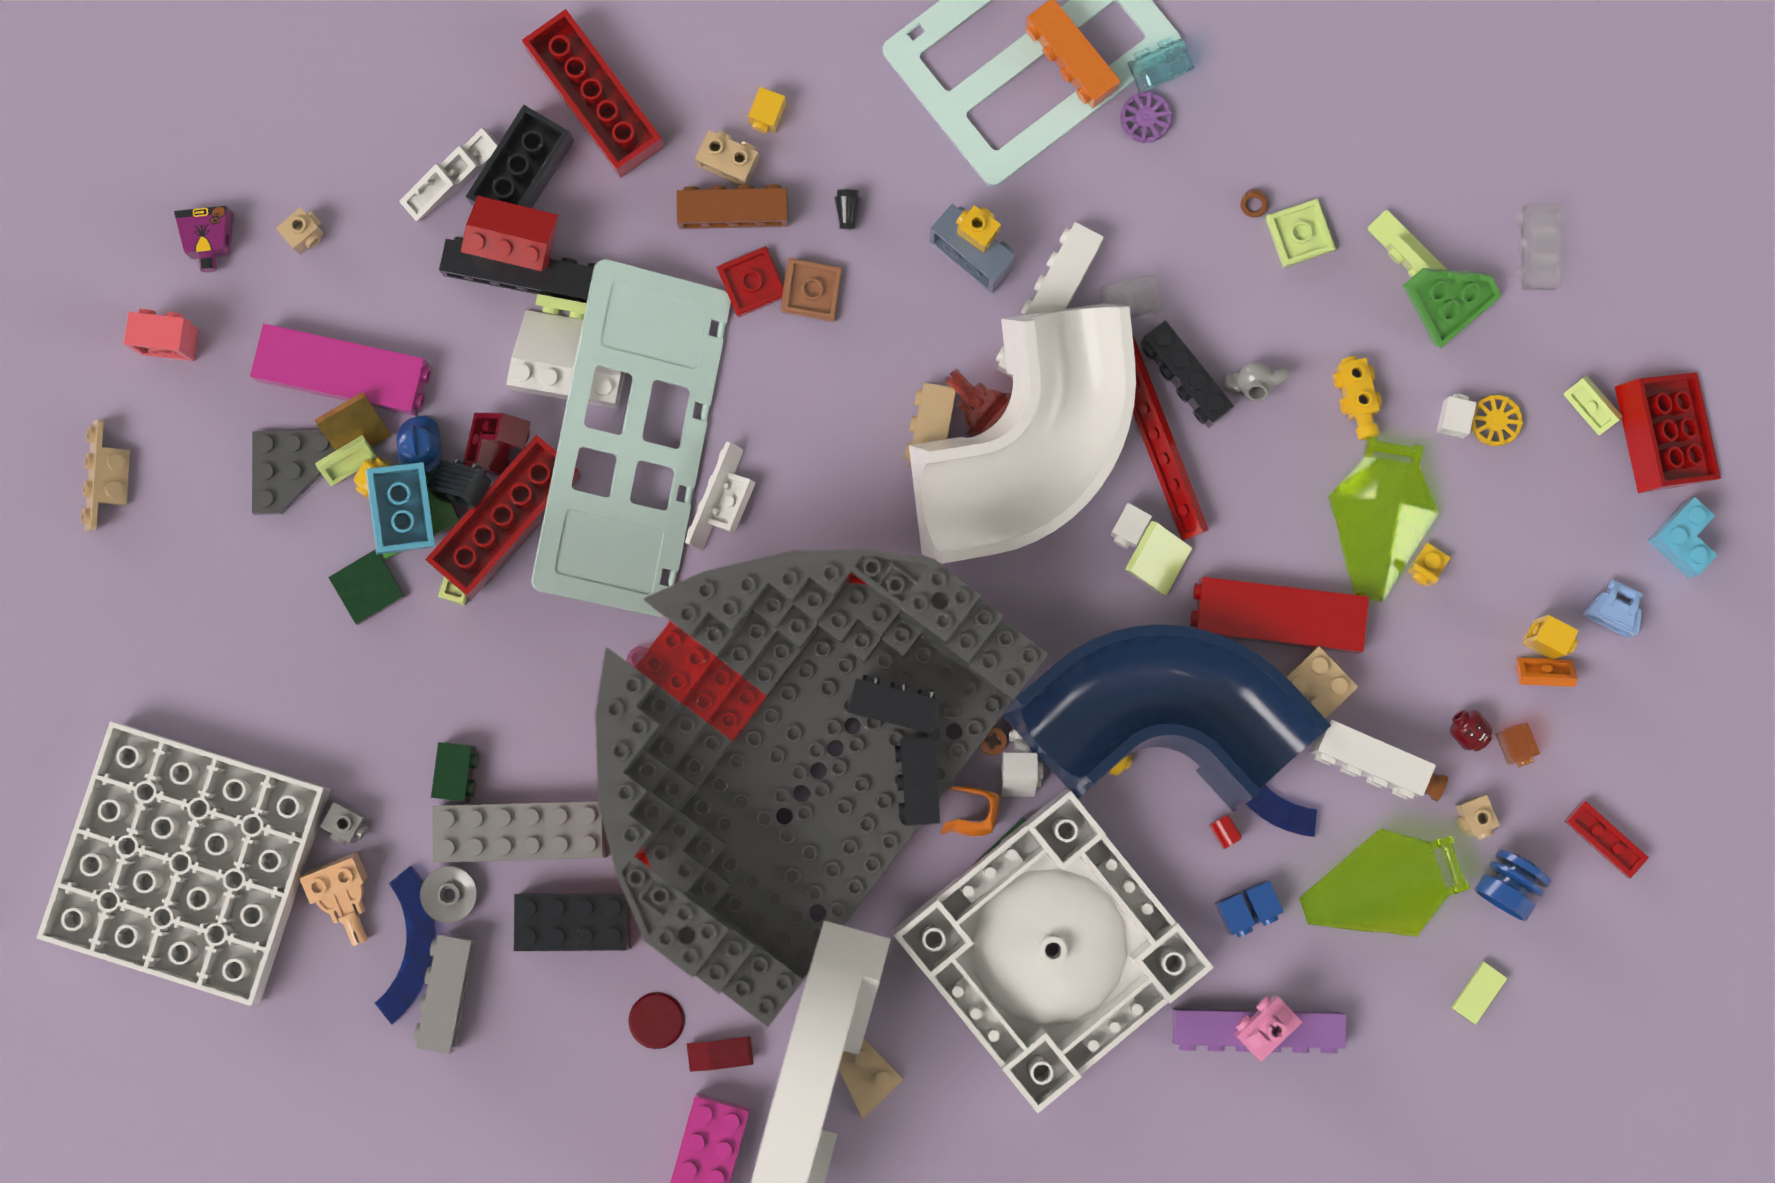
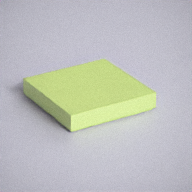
[1265,198,1336,268]
[1125,521,1192,596]

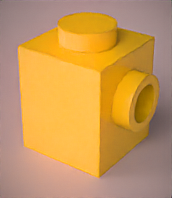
[956,205,1001,253]

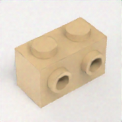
[695,130,760,186]

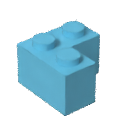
[1648,497,1717,578]

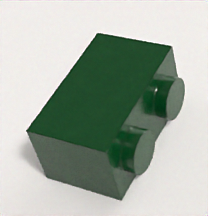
[431,742,479,802]

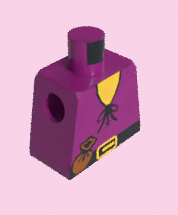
[174,206,234,272]

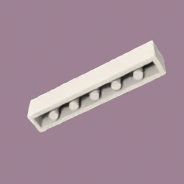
[995,222,1104,378]

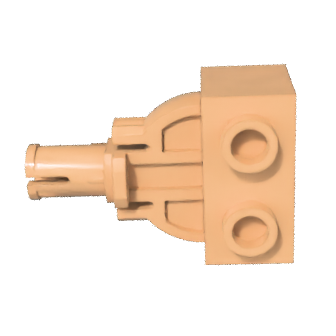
[299,851,369,946]

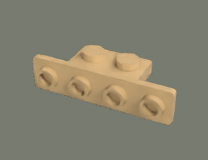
[81,420,130,532]

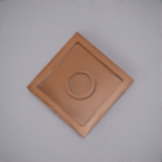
[780,258,842,322]

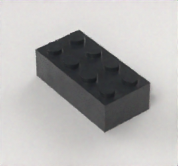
[466,104,574,208]
[514,893,631,951]

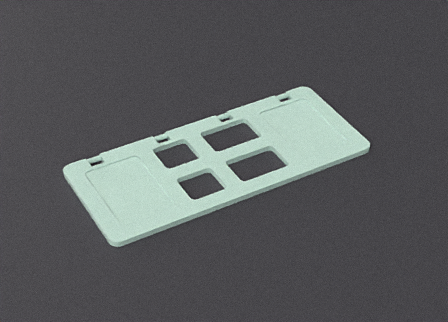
[531,259,731,617]

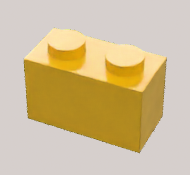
[1522,615,1579,659]

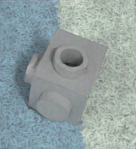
[320,802,369,845]

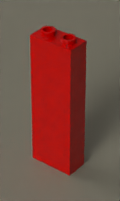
[1190,577,1369,654]

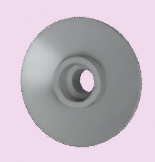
[420,866,477,923]

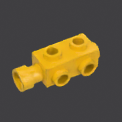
[1333,356,1382,440]

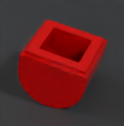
[1209,814,1242,849]

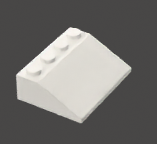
[506,310,625,409]

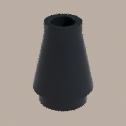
[834,189,861,230]

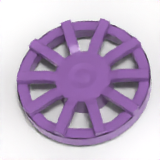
[1120,92,1172,143]

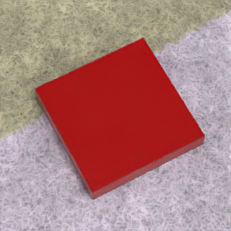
[716,246,784,318]

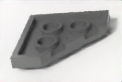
[252,430,335,515]

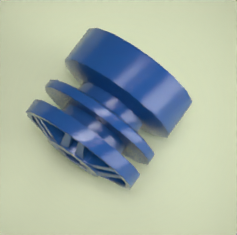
[1474,849,1551,922]

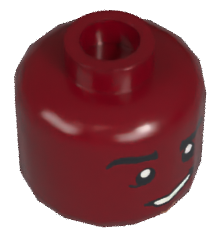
[1450,710,1492,752]

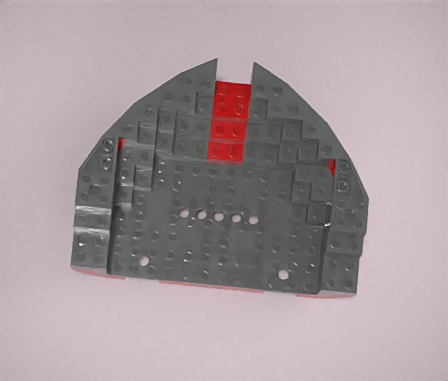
[595,550,1048,1027]

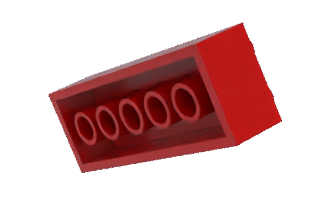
[522,9,664,178]
[425,434,581,600]

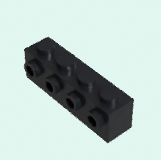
[1141,320,1234,428]

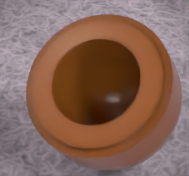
[1240,188,1269,217]

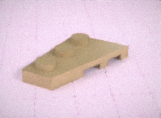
[838,1038,903,1119]

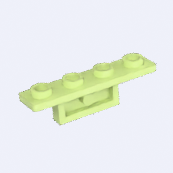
[1367,210,1447,278]

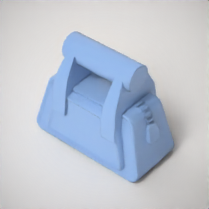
[1583,579,1643,638]

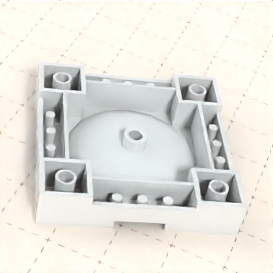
[892,789,1214,1113]

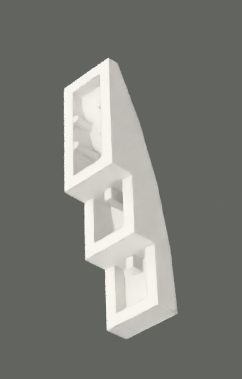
[399,128,499,222]

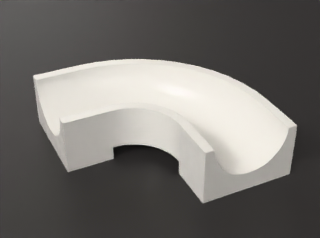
[909,303,1136,564]
[751,921,891,1183]

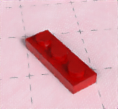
[1564,801,1649,878]

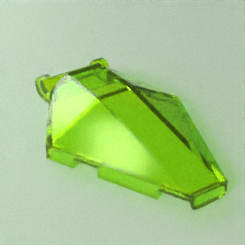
[1328,436,1438,602]
[1299,828,1471,937]

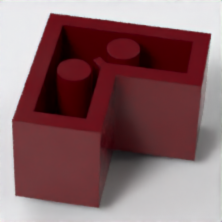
[463,413,531,475]

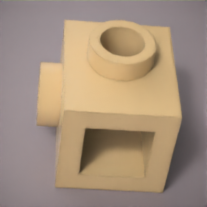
[276,207,324,255]
[1455,795,1500,840]

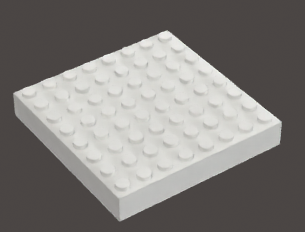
[37,722,331,1006]

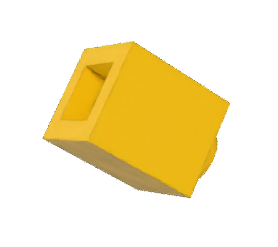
[748,87,786,134]

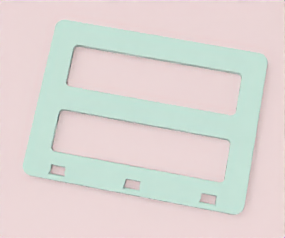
[883,0,1181,186]

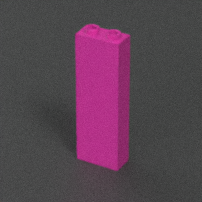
[250,323,431,416]

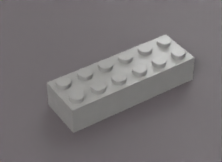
[432,801,606,863]

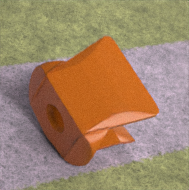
[941,786,1000,837]

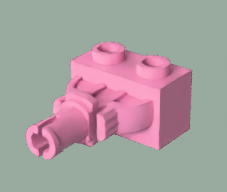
[1234,995,1302,1062]

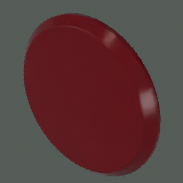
[628,992,685,1049]

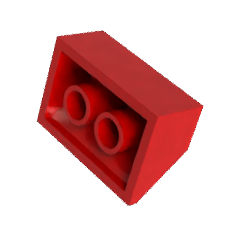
[461,196,559,271]

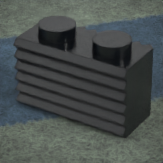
[426,459,492,509]

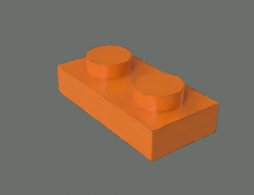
[1515,658,1578,687]

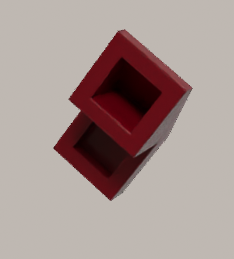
[687,1036,754,1072]

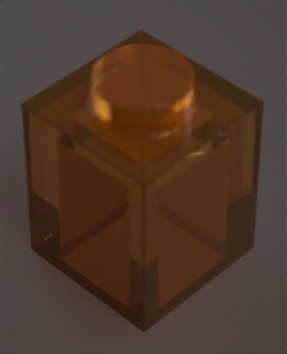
[1495,722,1540,768]

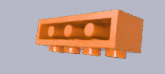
[1025,0,1121,109]

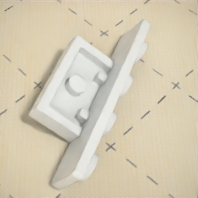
[685,441,755,551]

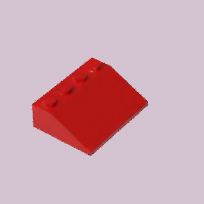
[1614,372,1721,494]

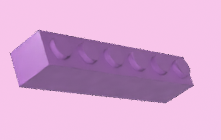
[1172,1009,1346,1054]

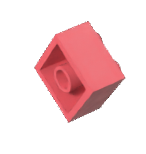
[124,309,199,361]

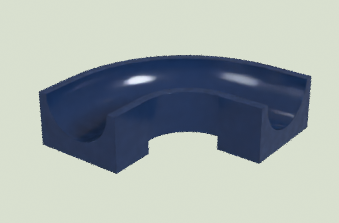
[1002,624,1331,812]

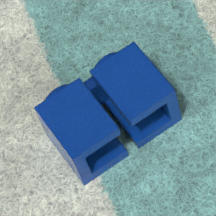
[1215,880,1284,937]

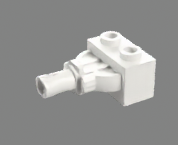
[1001,728,1043,797]

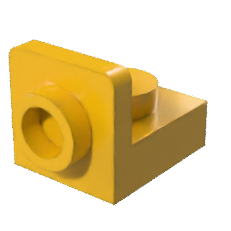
[1408,542,1451,586]

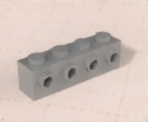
[414,934,476,1054]

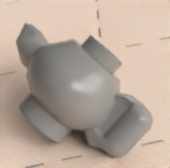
[1224,361,1289,401]

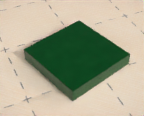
[328,549,405,625]

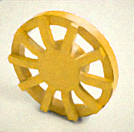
[1471,395,1523,447]

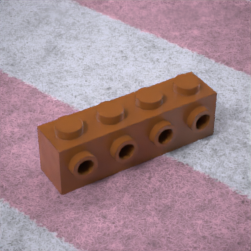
[677,184,788,229]

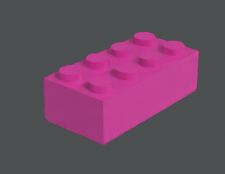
[670,1093,751,1183]

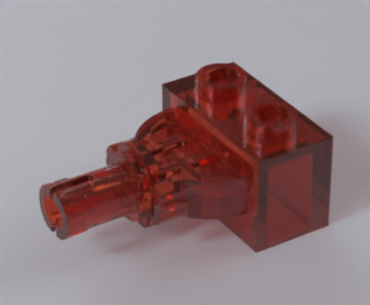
[945,369,1012,437]

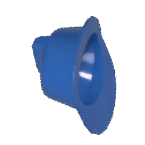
[396,416,441,474]

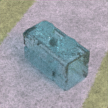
[1128,36,1194,92]

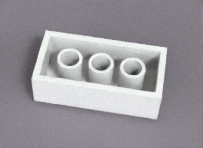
[1309,720,1436,800]

